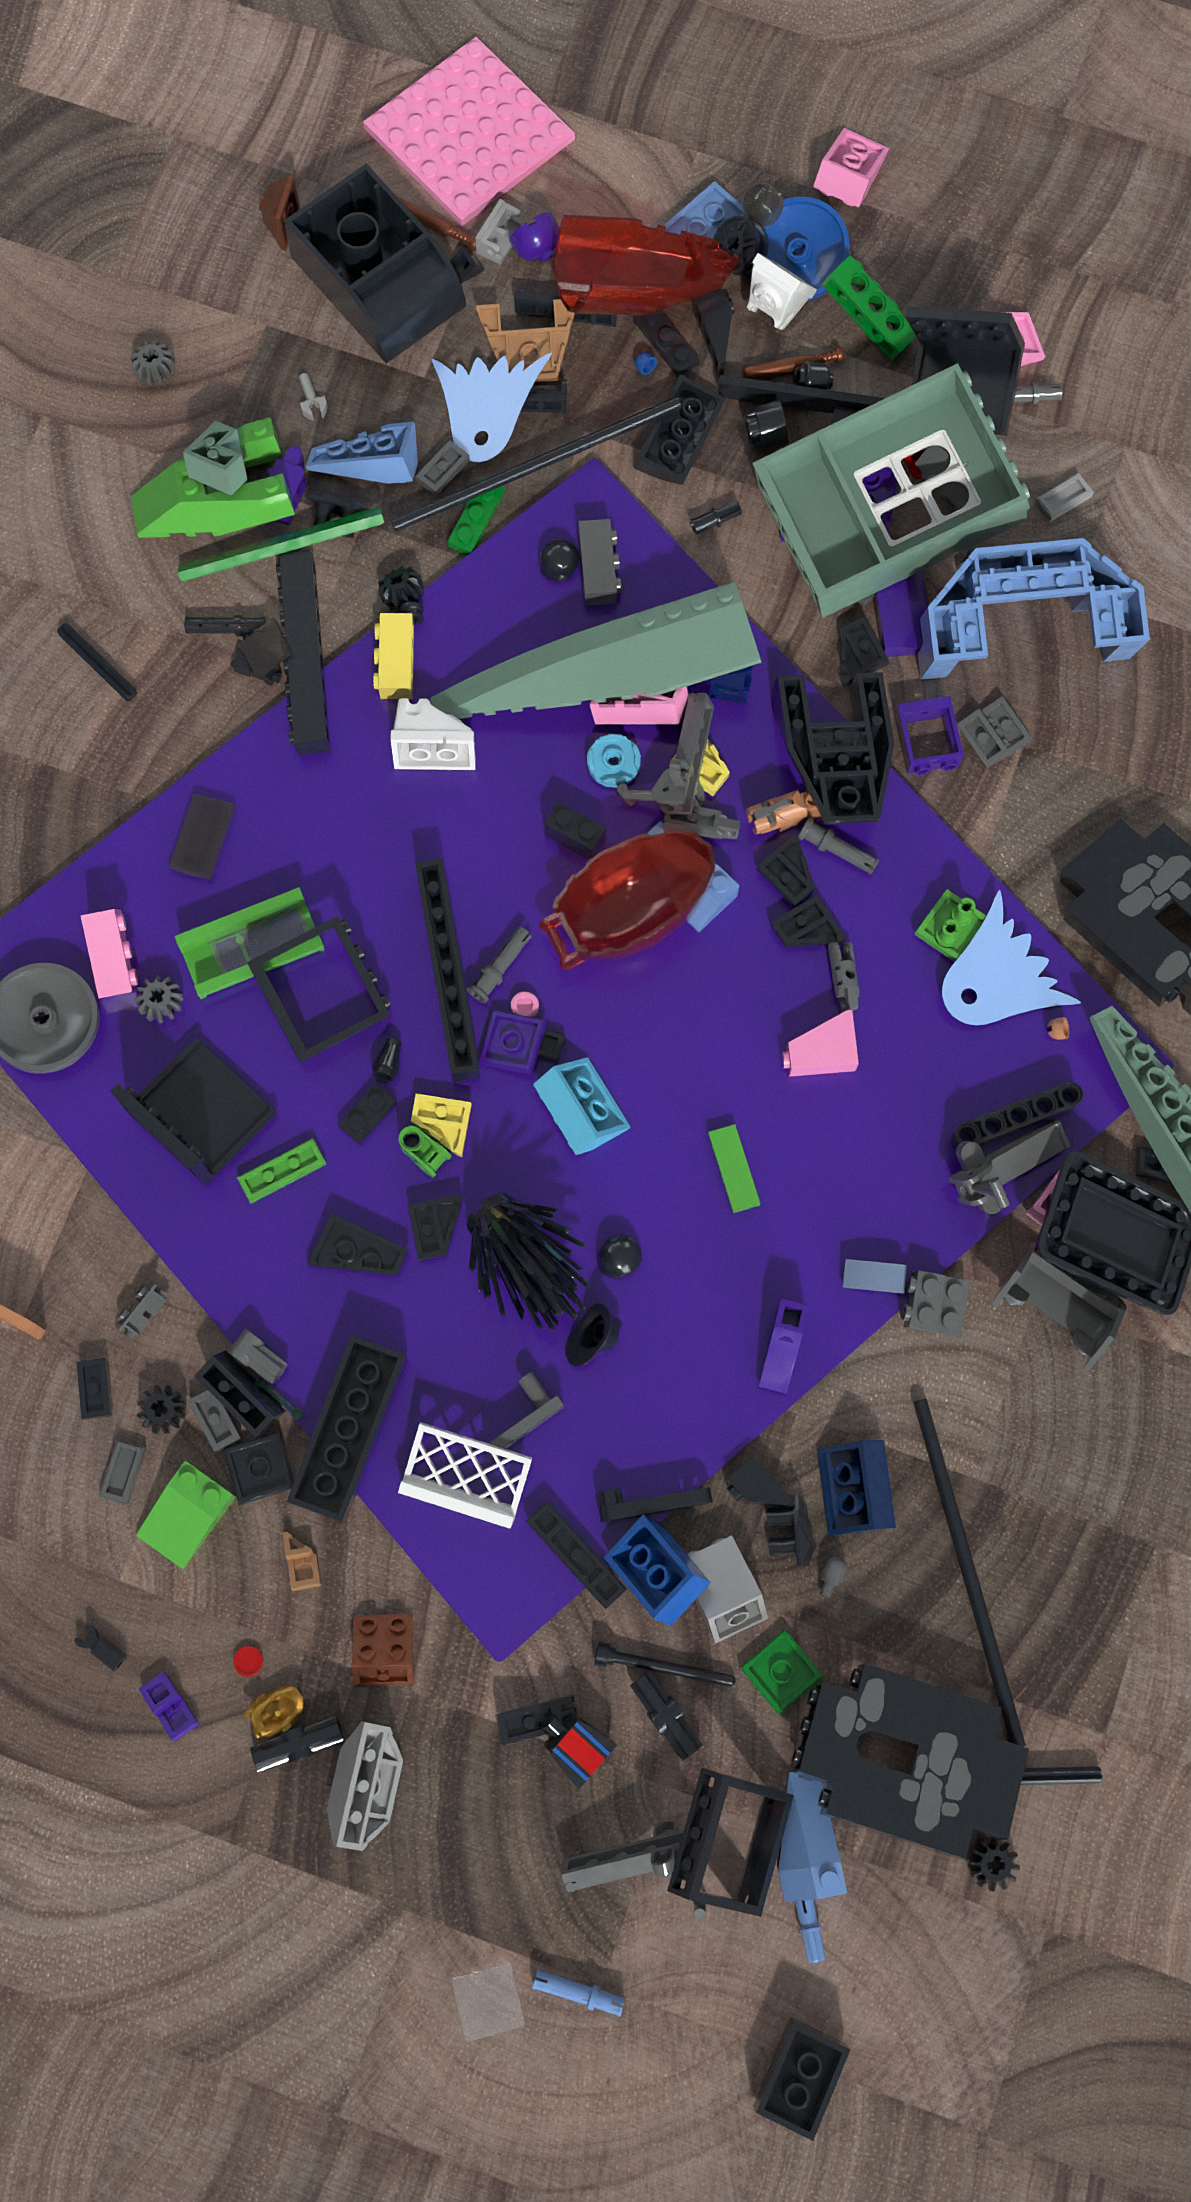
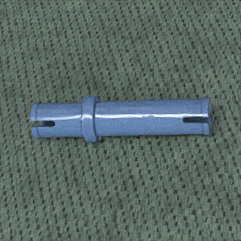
[532,1969,626,2017]

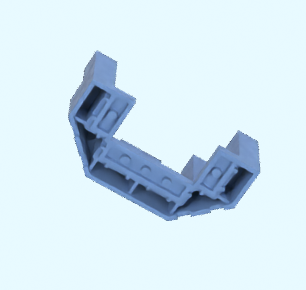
[918,538,1150,679]

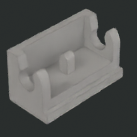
[475,199,525,265]

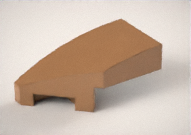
[283,1532,321,1591]

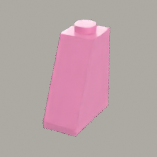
[782,1010,859,1077]

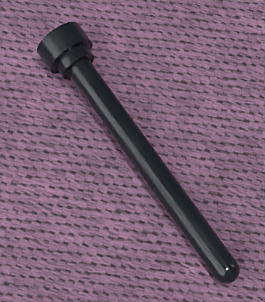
[594,1641,736,1687]

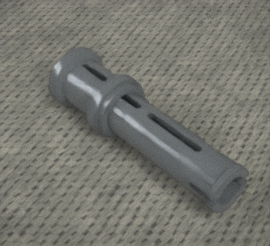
[799,817,879,875]
[466,926,532,1004]

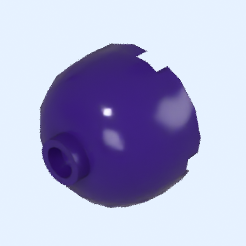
[509,212,561,263]

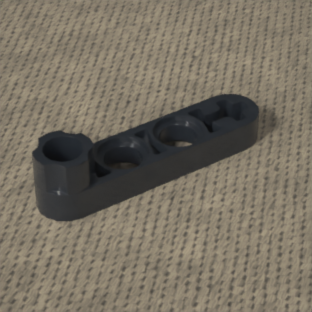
[595,1487,713,1523]

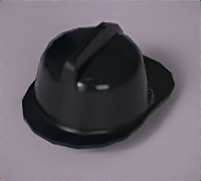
[565,1303,622,1367]

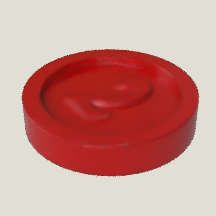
[233,1646,263,1677]

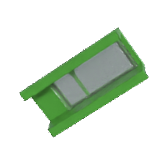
[175,888,325,999]

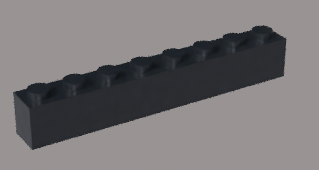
[276,550,331,755]
[415,858,480,1083]

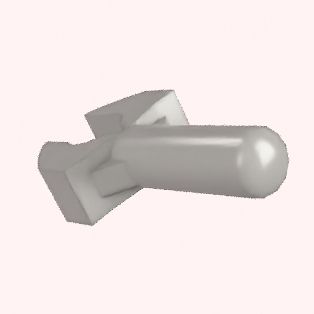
[299,373,328,421]

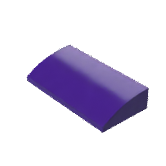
[874,570,929,657]

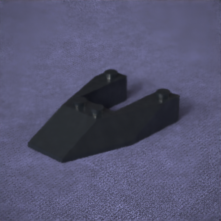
[771,672,895,824]

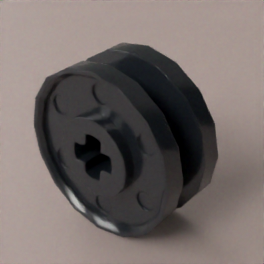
[712,216,769,276]

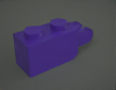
[266,446,307,526]

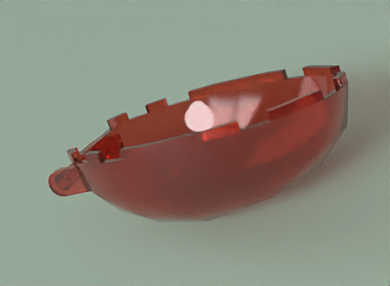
[539,829,715,970]

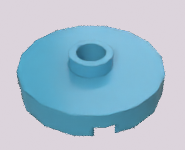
[587,734,641,788]

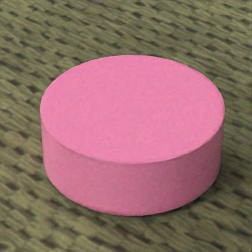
[511,991,539,1018]

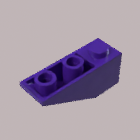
[758,1299,809,1394]

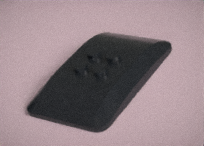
[1036,1152,1191,1315]

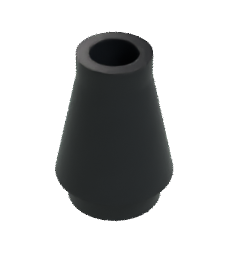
[371,1038,402,1082]

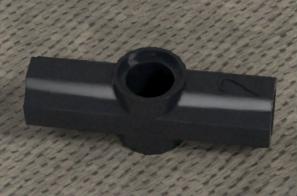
[630,1671,703,1761]
[250,1716,345,1772]

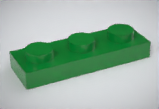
[447,478,505,555]

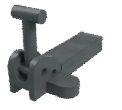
[617,693,714,814]
[948,1119,1070,1214]
[561,1820,707,1920]

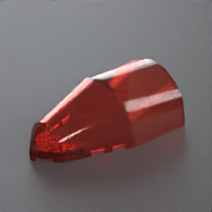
[555,215,739,316]

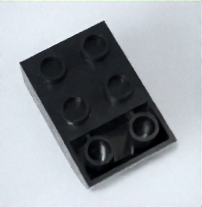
[284,163,467,364]

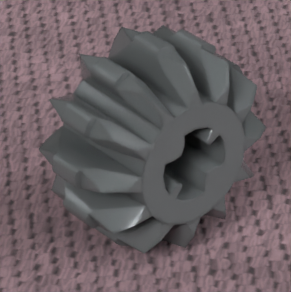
[130,339,175,386]
[135,975,184,1023]

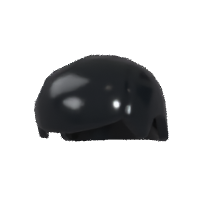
[539,538,580,582]
[596,1234,642,1280]

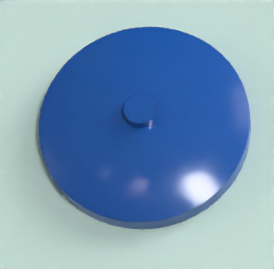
[756,197,850,302]

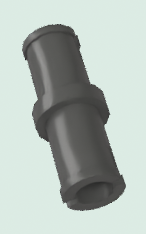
[1014,383,1062,404]

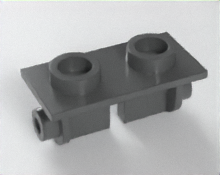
[115,1282,168,1340]

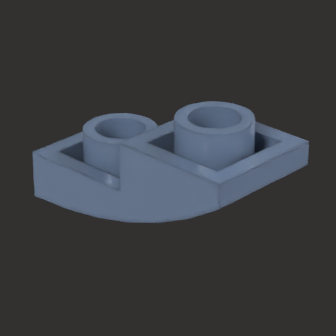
[843,1259,907,1294]

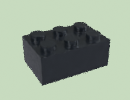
[753,2016,851,2141]

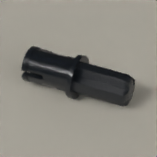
[690,501,742,535]

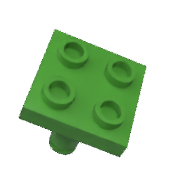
[915,889,986,962]

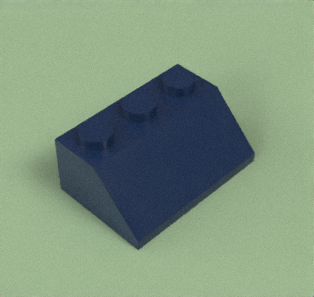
[817,1440,896,1536]

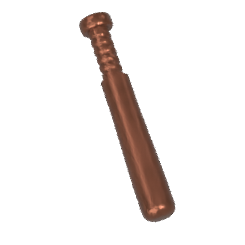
[397,196,477,251]
[742,346,844,380]

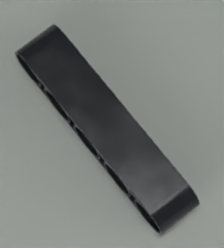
[951,1082,1084,1150]

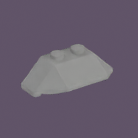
[327,1722,403,1851]

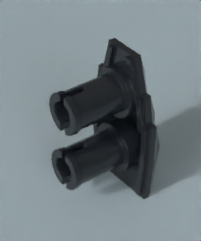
[305,489,369,538]
[767,1494,816,1566]

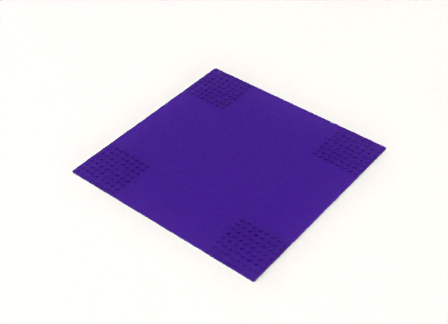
[0,459,1174,1662]

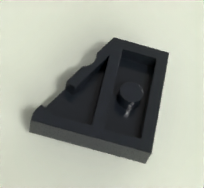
[841,616,889,687]
[757,833,815,908]
[770,895,846,948]
[408,1194,463,1262]

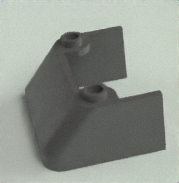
[992,1242,1127,1371]

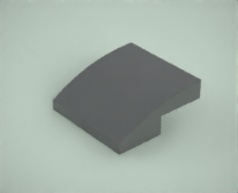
[957,696,1033,768]

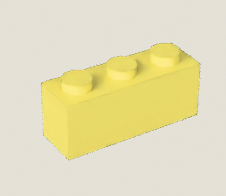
[374,613,414,699]

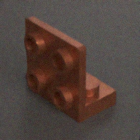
[352,1614,414,1687]

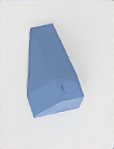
[306,422,418,484]
[641,821,740,933]
[778,1772,847,1902]

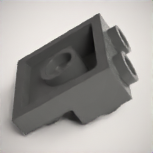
[901,1270,970,1337]

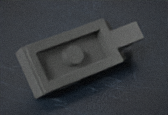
[663,806,740,839]

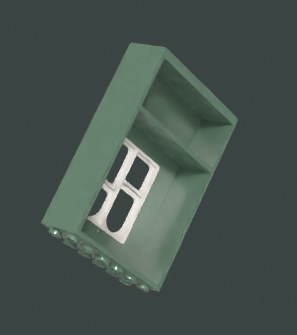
[752,363,1030,618]

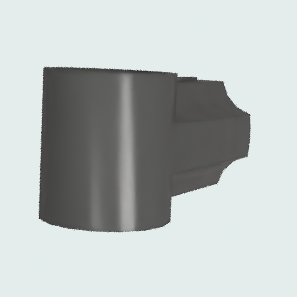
[227,1329,288,1384]

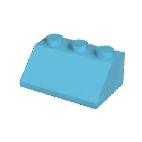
[533,1057,630,1155]

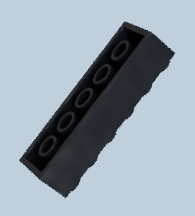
[287,1335,408,1524]

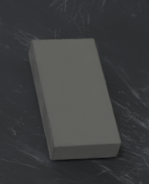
[99,1440,146,1505]

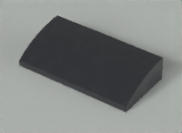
[634,374,726,485]

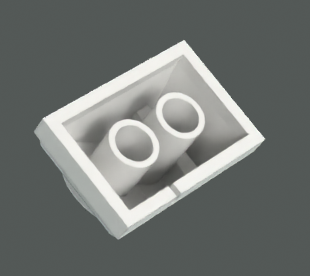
[747,253,817,330]
[391,698,476,770]

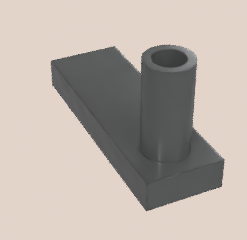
[488,1372,564,1458]

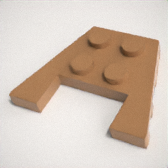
[476,298,577,382]

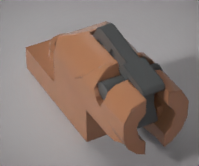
[746,790,821,835]

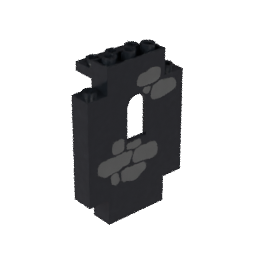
[1059,818,1191,1015]
[791,1663,1029,1859]

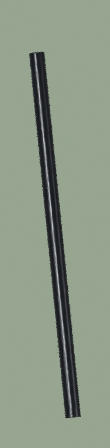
[390,396,682,532]
[913,1398,1026,1747]

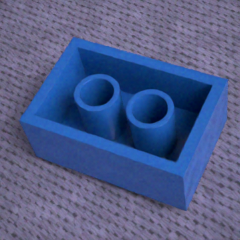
[604,1515,711,1626]

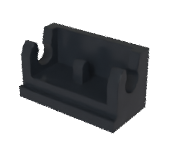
[520,379,567,413]

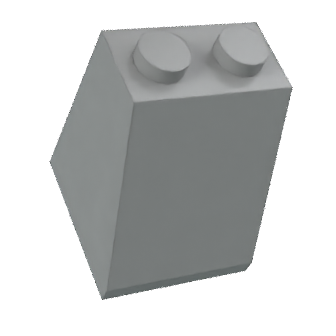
[687,1536,768,1644]

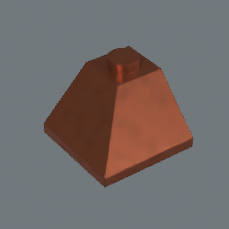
[259,175,300,251]

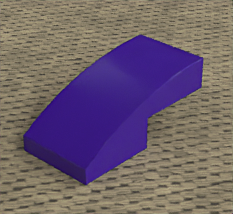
[139,1671,199,1742]

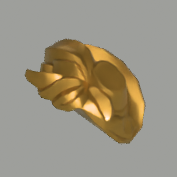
[243,1686,303,1738]

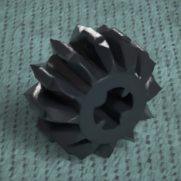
[378,566,424,611]
[137,1385,187,1434]
[967,1838,1020,1892]

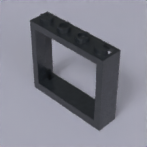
[247,916,392,1062]
[667,1768,794,1917]

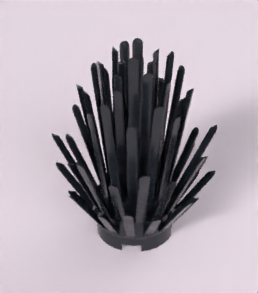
[467,1193,590,1331]

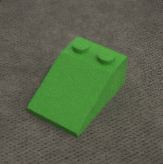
[136,1461,236,1570]

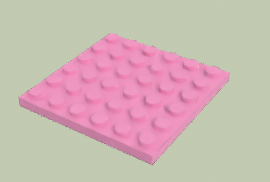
[363,37,575,226]

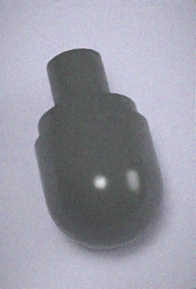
[820,1556,847,1598]

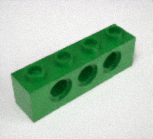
[821,255,916,362]

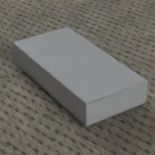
[1035,473,1094,522]

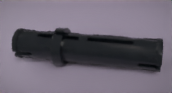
[184,615,267,636]

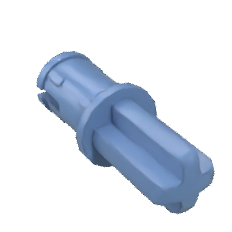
[794,1900,825,1963]

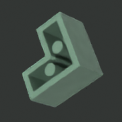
[183,421,247,495]

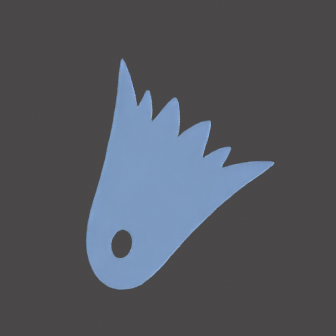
[432,353,552,462]
[942,890,1081,1025]

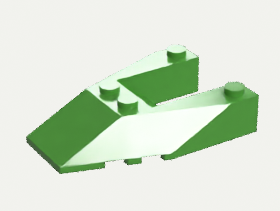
[131,417,295,538]

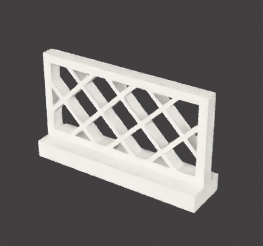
[398,1422,532,1528]

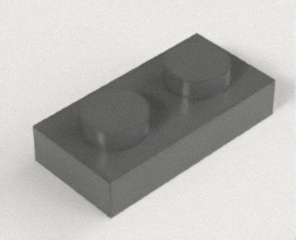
[416,440,470,496]
[188,1390,241,1452]

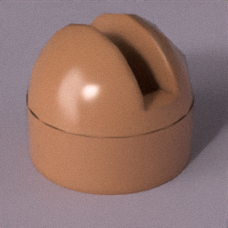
[1047,1017,1069,1040]

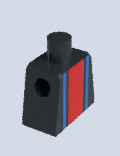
[542,1713,617,1789]

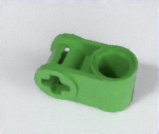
[399,1126,452,1178]

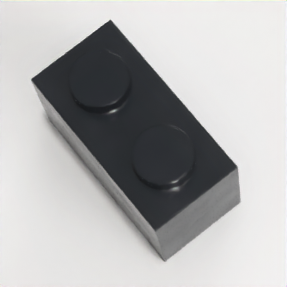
[545,802,606,861]

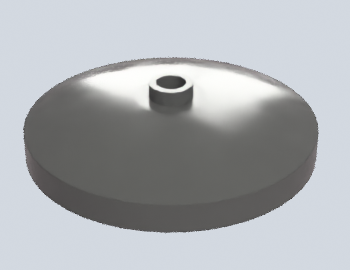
[0,963,100,1073]

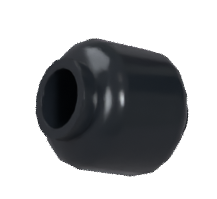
[793,361,833,390]

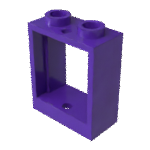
[894,696,964,775]

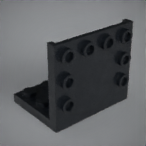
[905,306,1025,436]
[110,1038,277,1186]

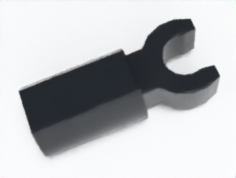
[74,1625,127,1672]

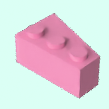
[590,686,688,724]
[81,909,138,998]

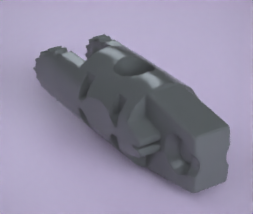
[828,942,859,1013]

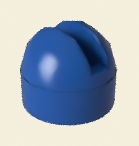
[634,351,657,375]

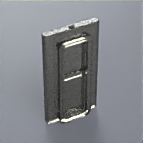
[168,794,236,881]

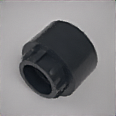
[745,400,789,451]

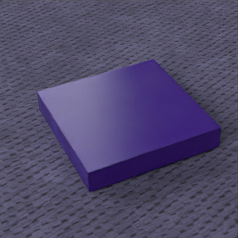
[478,1010,547,1075]

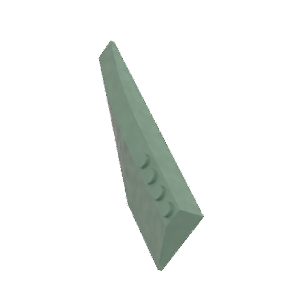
[430,582,761,719]
[1089,1006,1191,1213]

